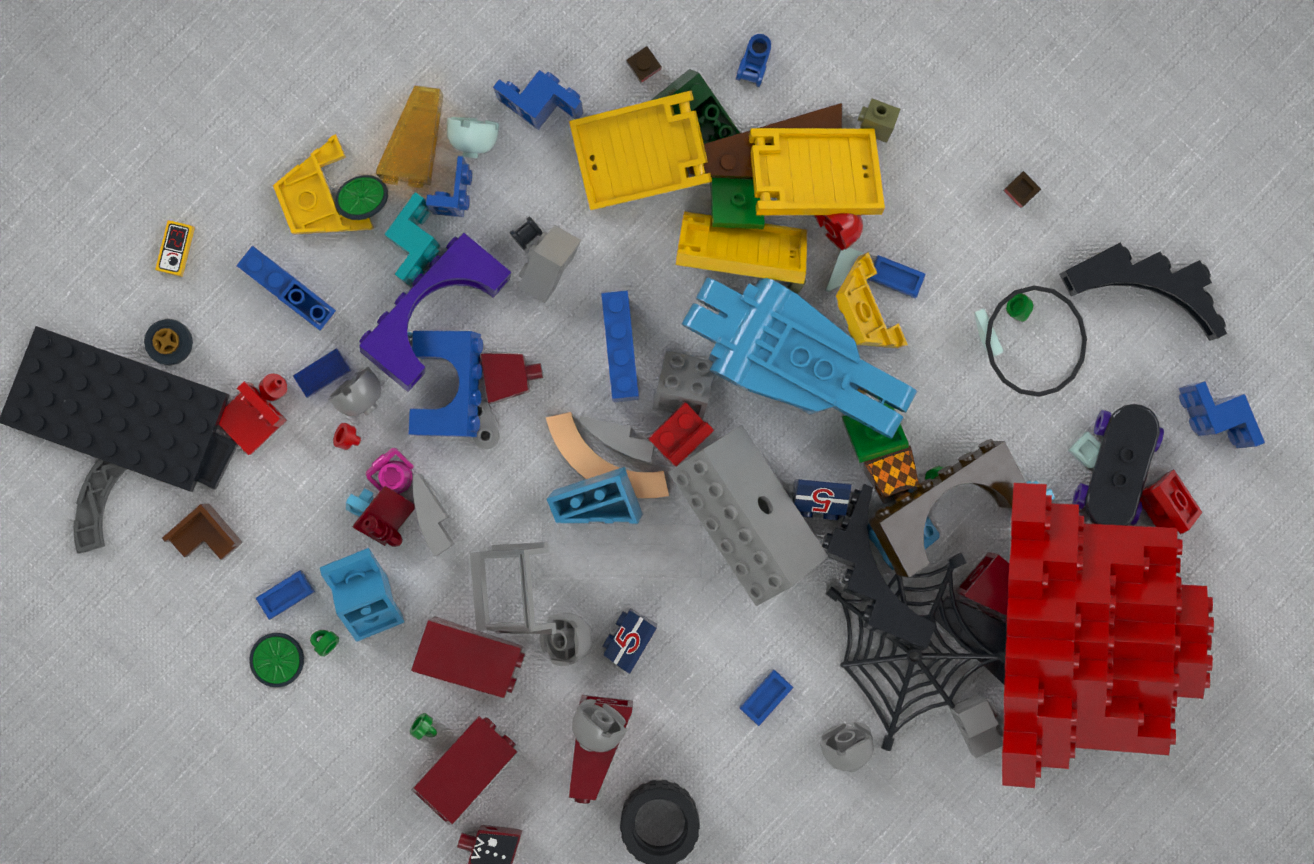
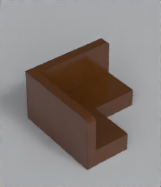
[162,504,243,560]

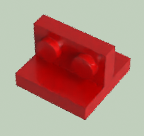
[647,402,714,467]
[1140,469,1203,535]

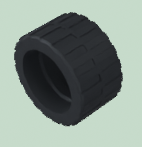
[620,780,700,864]

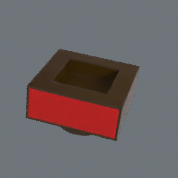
[626,46,662,83]
[1003,171,1041,208]

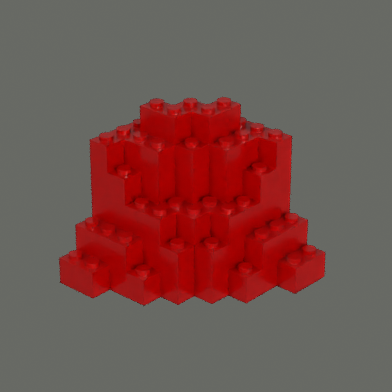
[1002,483,1214,788]

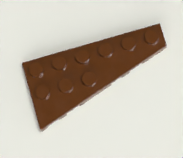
[688,103,842,178]

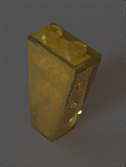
[376,85,443,188]

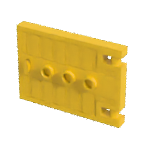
[569,91,712,210]
[749,128,885,215]
[675,211,807,284]

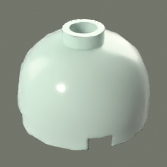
[447,117,499,158]

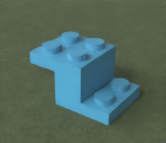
[320,548,405,642]

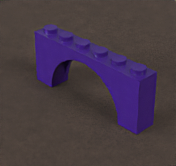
[359,233,511,392]

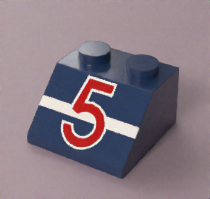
[792,479,852,520]
[602,608,657,674]

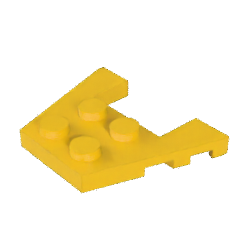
[273,134,374,235]
[836,252,908,349]

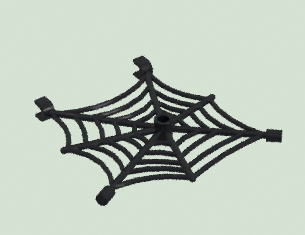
[826,552,1006,751]

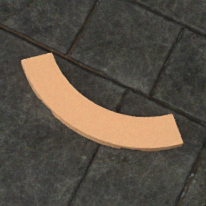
[546,412,669,498]

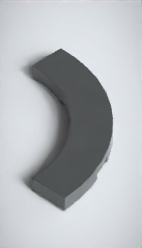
[73,459,127,554]

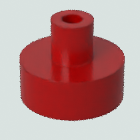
[259,373,287,401]
[333,423,361,450]

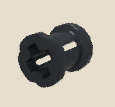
[509,216,543,250]

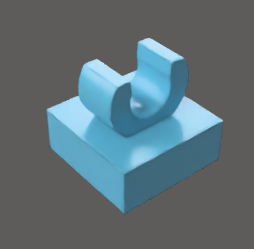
[346,488,374,517]

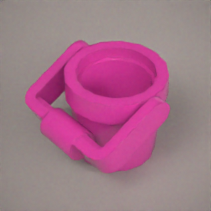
[365,448,414,494]

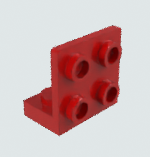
[219,381,287,455]

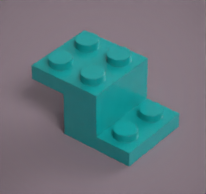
[384,192,441,287]

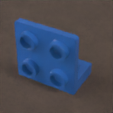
[426,156,472,217]

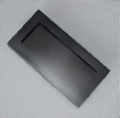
[197,432,238,489]

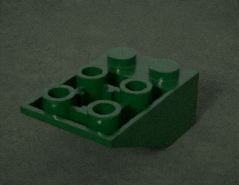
[650,69,740,144]

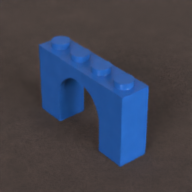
[601,290,639,402]
[408,331,483,437]

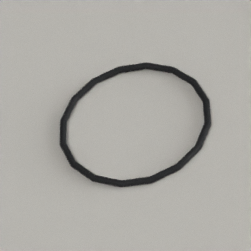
[985,285,1087,397]

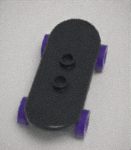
[1072,404,1164,526]

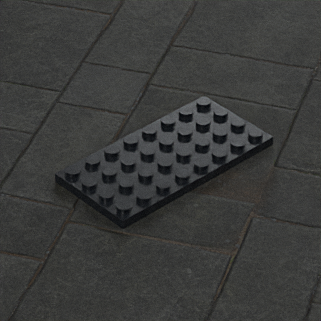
[0,326,230,492]

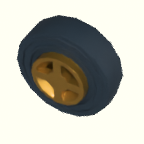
[144,319,193,366]

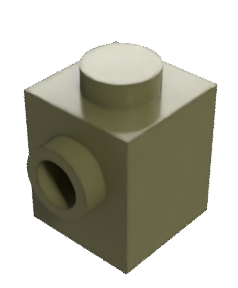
[857,98,901,143]

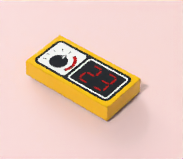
[155,220,195,277]

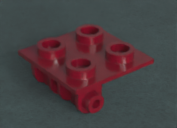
[352,485,415,547]

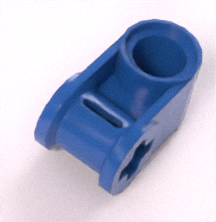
[735,34,771,87]

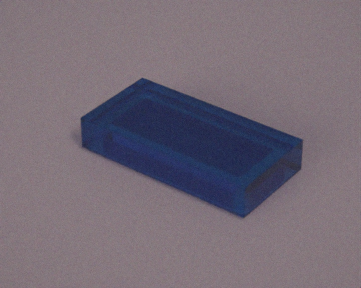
[293,348,352,398]

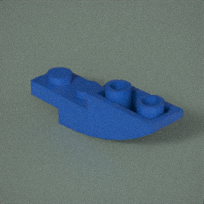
[236,245,336,330]

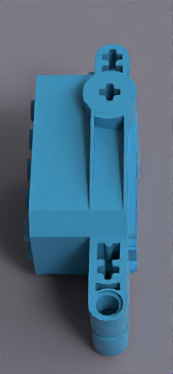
[682,277,917,439]

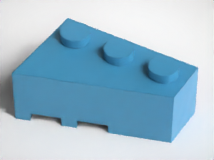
[547,467,643,524]

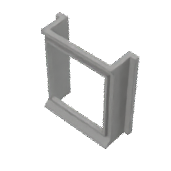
[470,542,557,634]

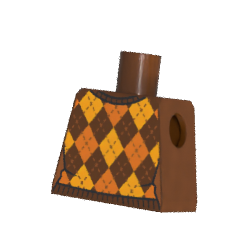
[863,446,919,504]

